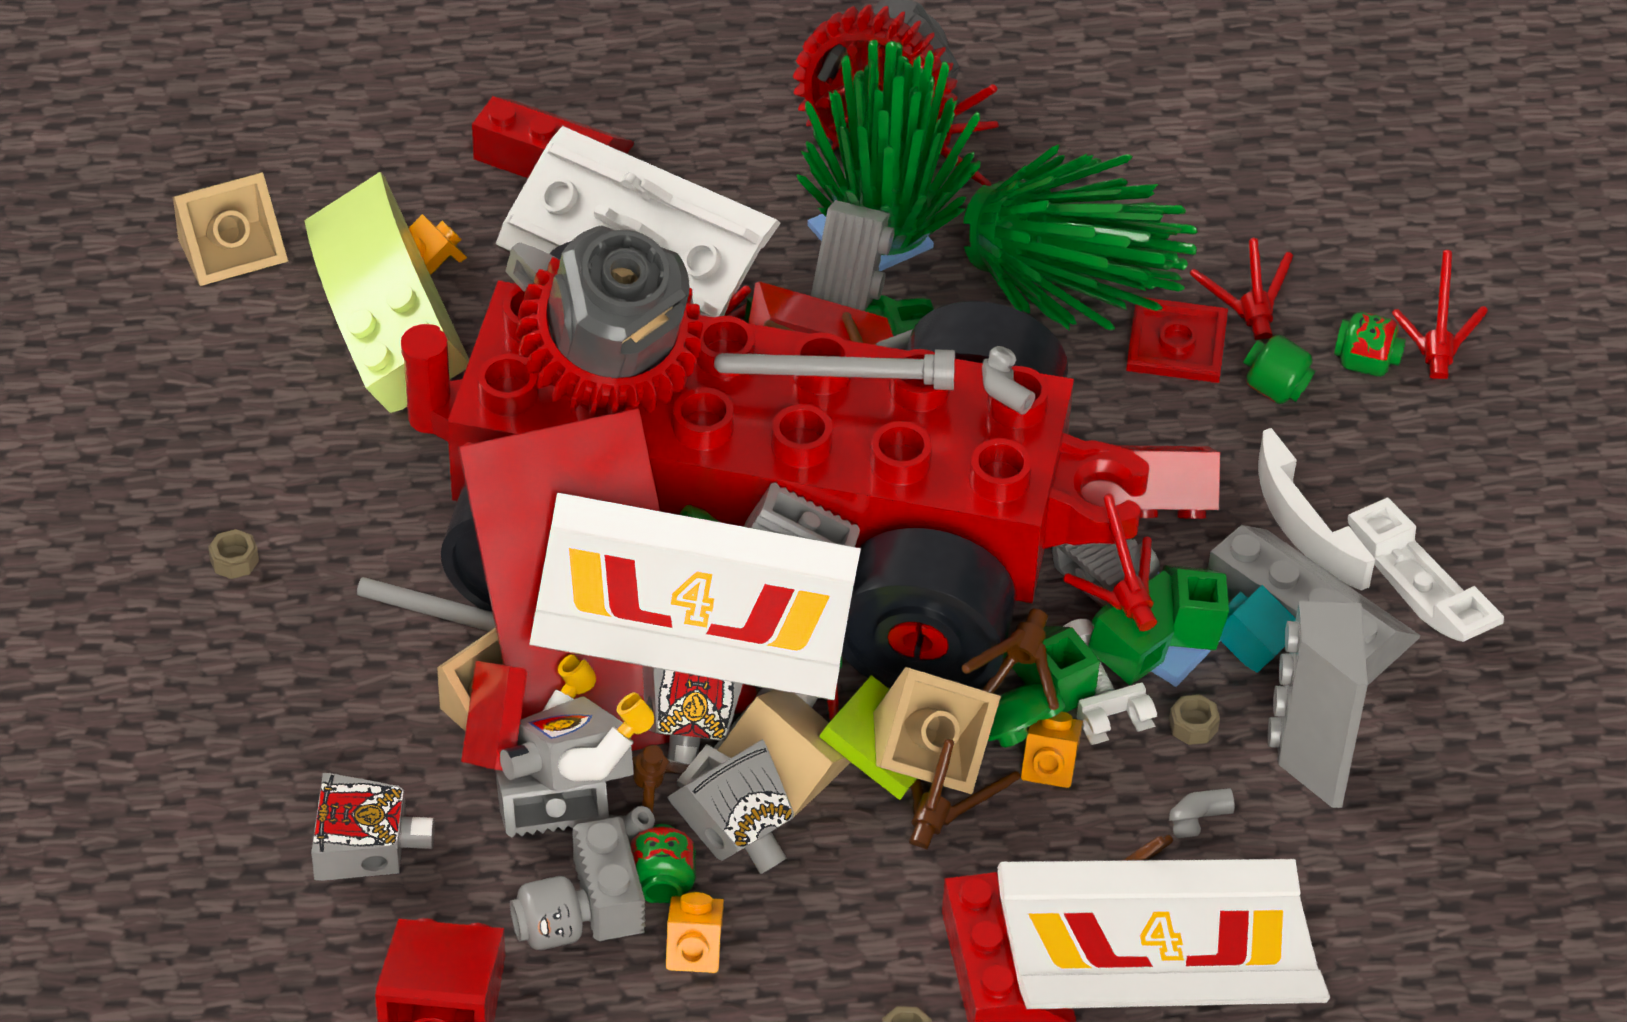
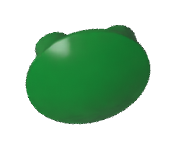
[988,683,1065,748]

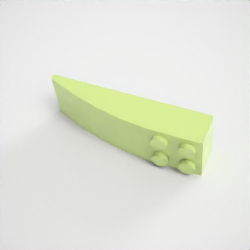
[304,172,469,413]

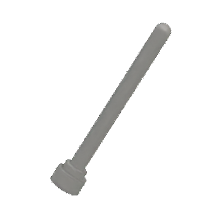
[714,349,955,390]

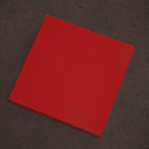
[1126,297,1228,383]
[461,661,528,771]

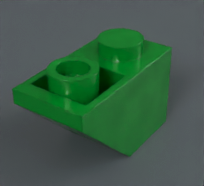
[1162,565,1229,650]
[1088,570,1174,686]
[1003,626,1100,712]

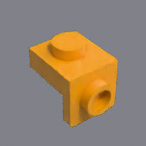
[409,214,467,275]
[1021,711,1083,788]
[666,892,724,973]

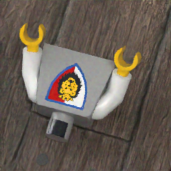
[500,654,654,791]

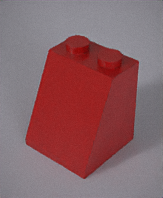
[375,918,506,1022]

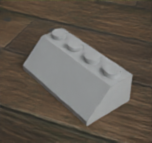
[1208,525,1420,685]
[1268,600,1368,808]

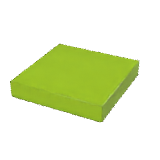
[819,675,918,800]

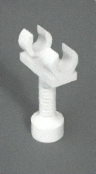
[1063,619,1157,745]

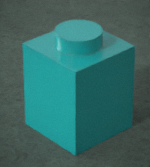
[1220,585,1296,673]

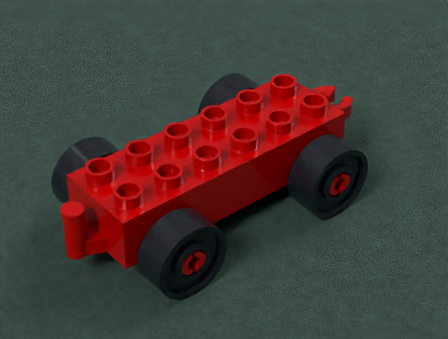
[400,241,1149,689]

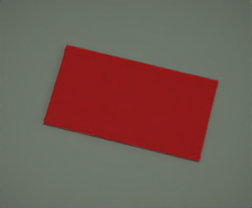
[458,407,670,751]

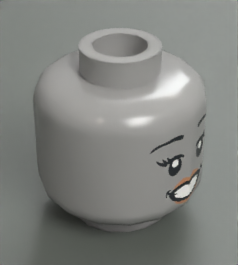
[510,876,591,951]

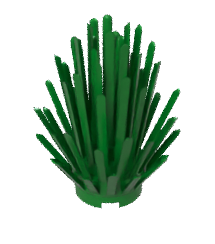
[797,40,981,255]
[963,144,1198,331]

